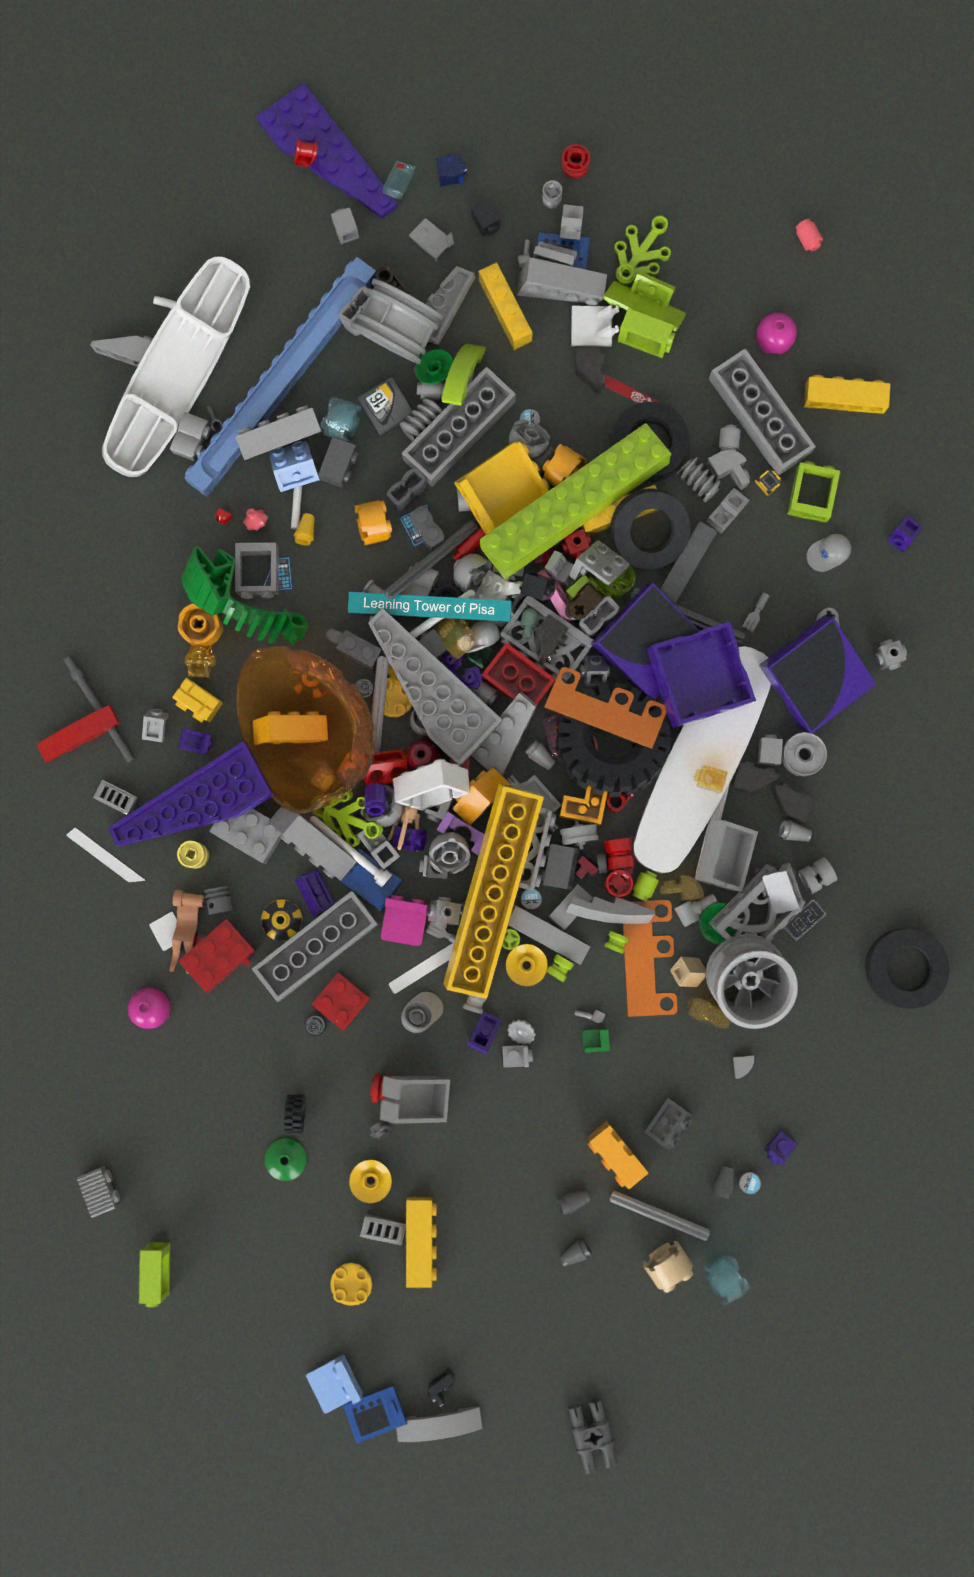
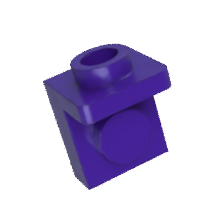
[887,515,923,552]
[393,826,427,851]
[764,1130,798,1166]

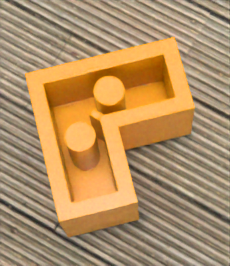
[452,767,511,826]
[559,786,608,826]

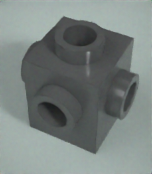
[579,655,610,688]

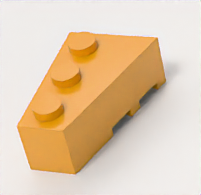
[253,712,328,745]
[587,1121,648,1189]

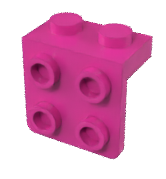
[381,895,428,946]

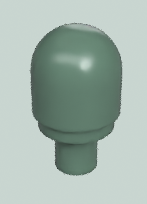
[521,608,538,637]

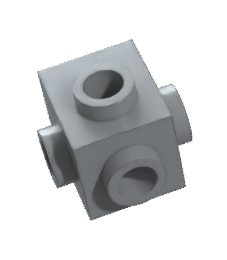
[875,639,907,670]
[427,897,461,928]

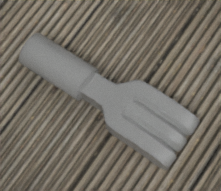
[742,593,770,633]
[426,921,456,943]

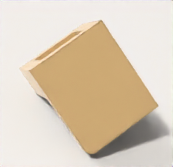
[670,957,706,987]

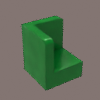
[582,1028,610,1053]

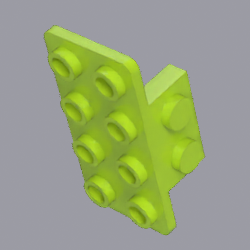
[603,271,686,331]

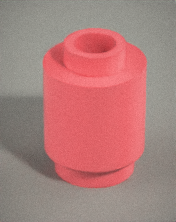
[796,219,823,251]

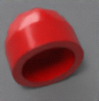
[215,507,233,524]

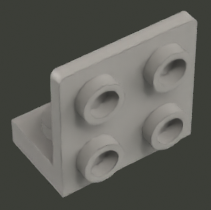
[569,540,630,585]

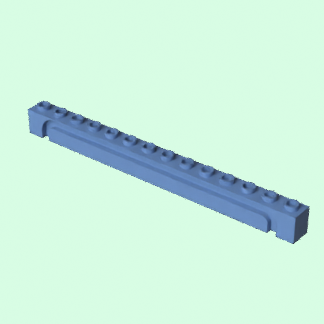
[184,257,376,497]

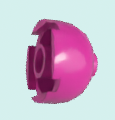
[756,312,797,355]
[127,987,171,1029]

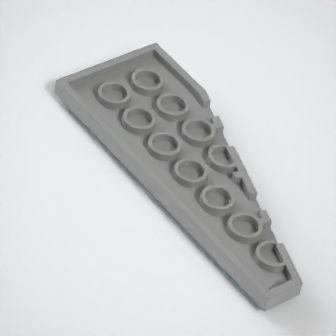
[368,608,503,766]

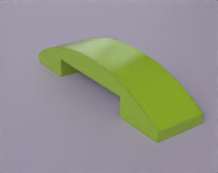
[442,344,486,405]

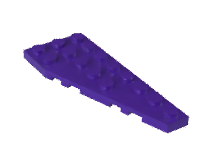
[256,82,398,219]
[108,741,274,846]

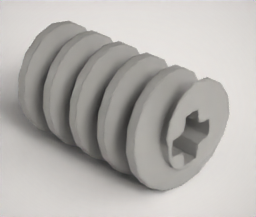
[400,398,443,441]
[677,457,721,503]

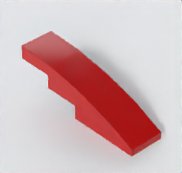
[36,705,120,763]

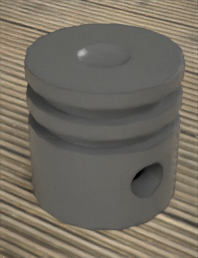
[204,886,233,915]

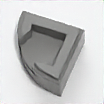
[732,1055,754,1079]

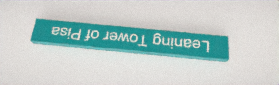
[348,592,512,622]

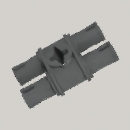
[568,1398,618,1474]

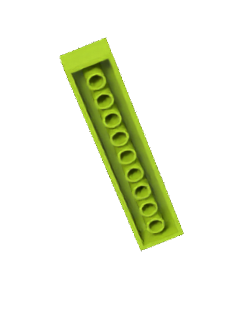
[480,423,671,580]

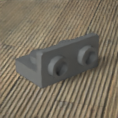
[644,1098,693,1150]

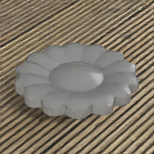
[507,1019,536,1045]

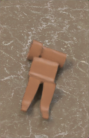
[170,890,205,974]

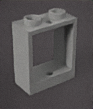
[235,542,279,599]

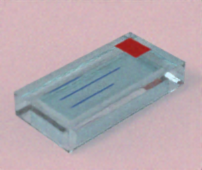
[382,161,415,199]

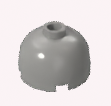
[509,420,550,460]
[453,554,492,594]
[361,785,403,827]
[429,832,470,874]

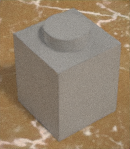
[331,208,359,244]
[757,735,783,766]

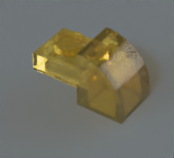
[659,875,704,901]

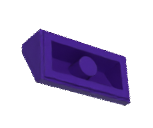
[296,869,335,917]

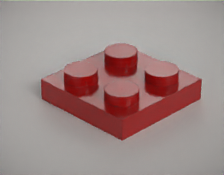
[311,972,371,1031]

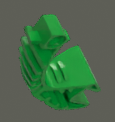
[181,546,309,644]

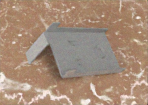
[409,218,454,262]

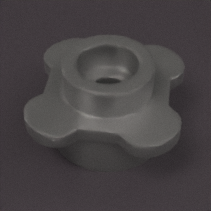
[370,1121,391,1139]

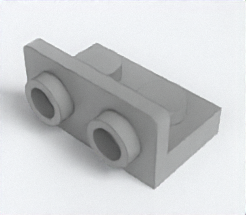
[534,242,577,267]

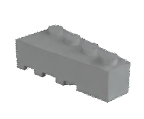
[517,258,607,305]
[235,405,323,460]
[269,803,357,881]

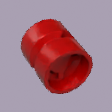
[604,838,635,870]
[604,870,633,897]

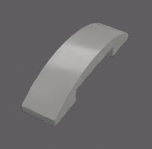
[396,1406,483,1442]

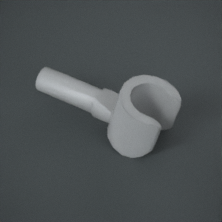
[518,240,530,268]
[575,1010,605,1023]

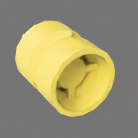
[177,841,209,869]

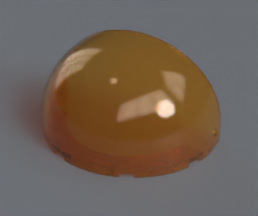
[237,646,376,814]

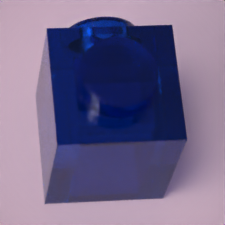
[437,154,467,187]

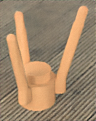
[387,805,420,850]

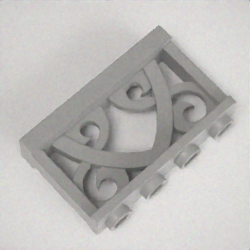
[499,596,593,683]
[519,806,556,891]
[709,864,806,961]

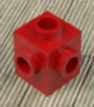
[561,529,592,560]

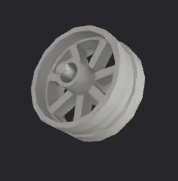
[560,820,599,850]

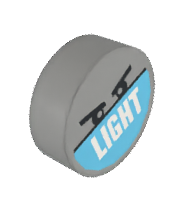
[520,409,540,426]
[521,889,542,910]
[739,1172,761,1194]

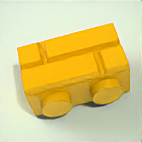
[173,678,223,723]

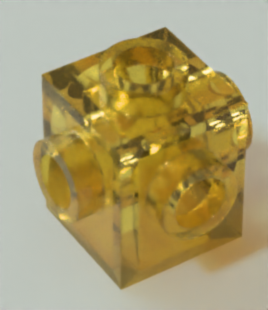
[185,645,216,677]

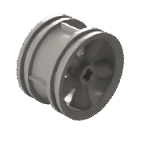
[350,279,443,364]
[706,934,798,1029]

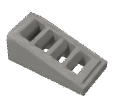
[93,780,139,815]
[360,1213,406,1245]

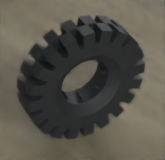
[556,683,671,797]

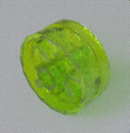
[596,565,635,598]

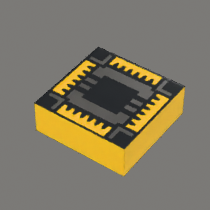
[755,467,784,496]

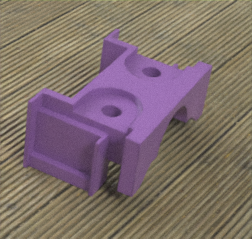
[437,812,485,855]

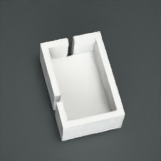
[393,759,470,811]

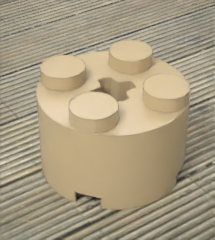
[643,1241,693,1293]

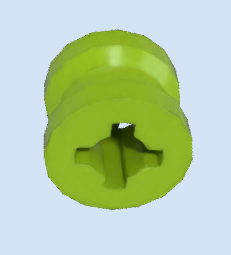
[502,929,520,950]
[604,931,629,954]

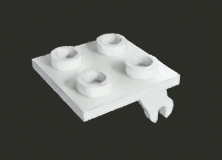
[571,305,619,347]
[472,570,523,600]

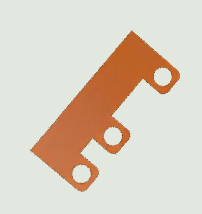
[544,667,667,749]
[623,900,677,1017]

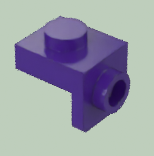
[178,728,212,754]

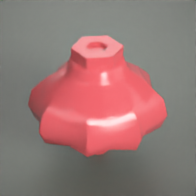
[243,508,268,531]

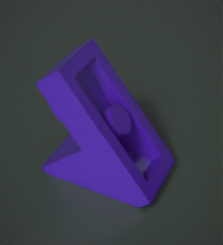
[467,1011,502,1054]

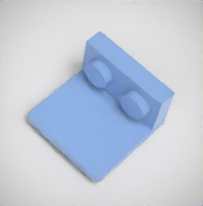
[269,441,319,492]
[306,1354,363,1414]

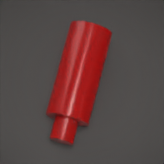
[452,528,486,561]

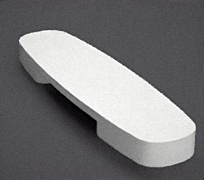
[102,257,250,477]
[632,646,771,874]

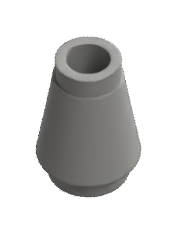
[525,740,555,770]
[779,820,812,842]

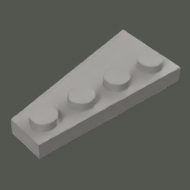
[426,266,475,346]
[471,692,537,776]

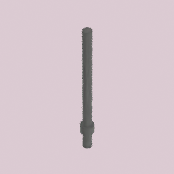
[64,656,135,763]

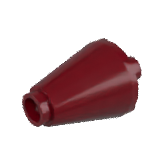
[404,738,444,772]

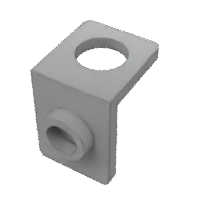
[419,855,448,879]

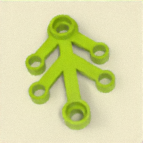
[614,216,671,284]
[312,789,383,847]

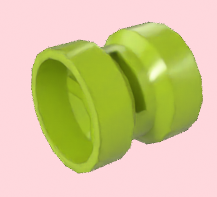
[546,954,574,982]

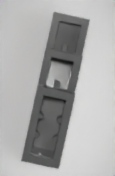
[660,521,717,604]

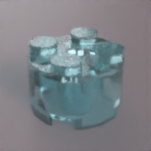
[320,397,362,443]
[703,1255,750,1306]

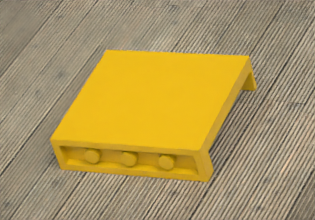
[454,441,550,535]

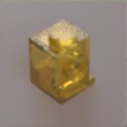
[694,765,728,794]

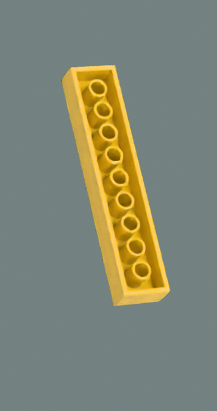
[443,783,544,999]

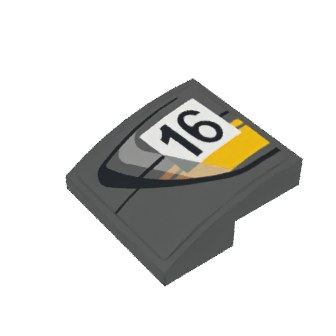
[358,378,412,436]

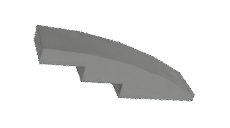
[566,897,655,924]
[508,905,590,965]

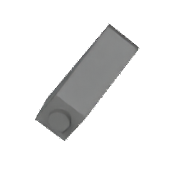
[91,336,153,367]

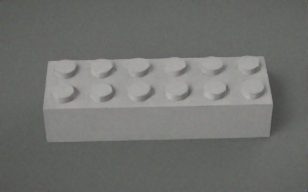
[709,349,816,475]
[402,367,516,487]
[252,891,379,1002]

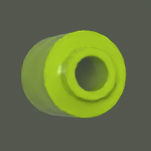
[632,870,659,902]

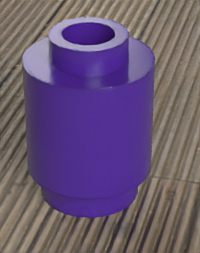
[365,783,386,815]

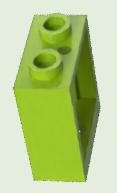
[618,308,675,358]
[787,461,840,523]
[139,1242,170,1307]

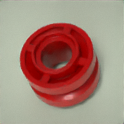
[561,144,590,179]
[370,1073,392,1103]

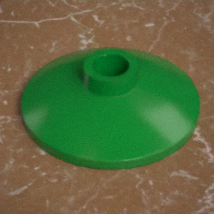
[415,349,453,385]
[699,903,741,944]
[265,1138,307,1181]

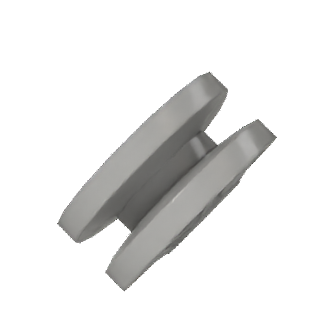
[781,732,827,777]

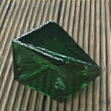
[467,647,497,671]

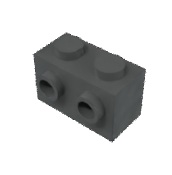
[318,437,359,488]
[542,844,580,890]

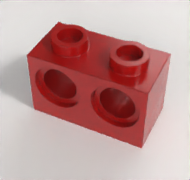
[361,749,408,786]

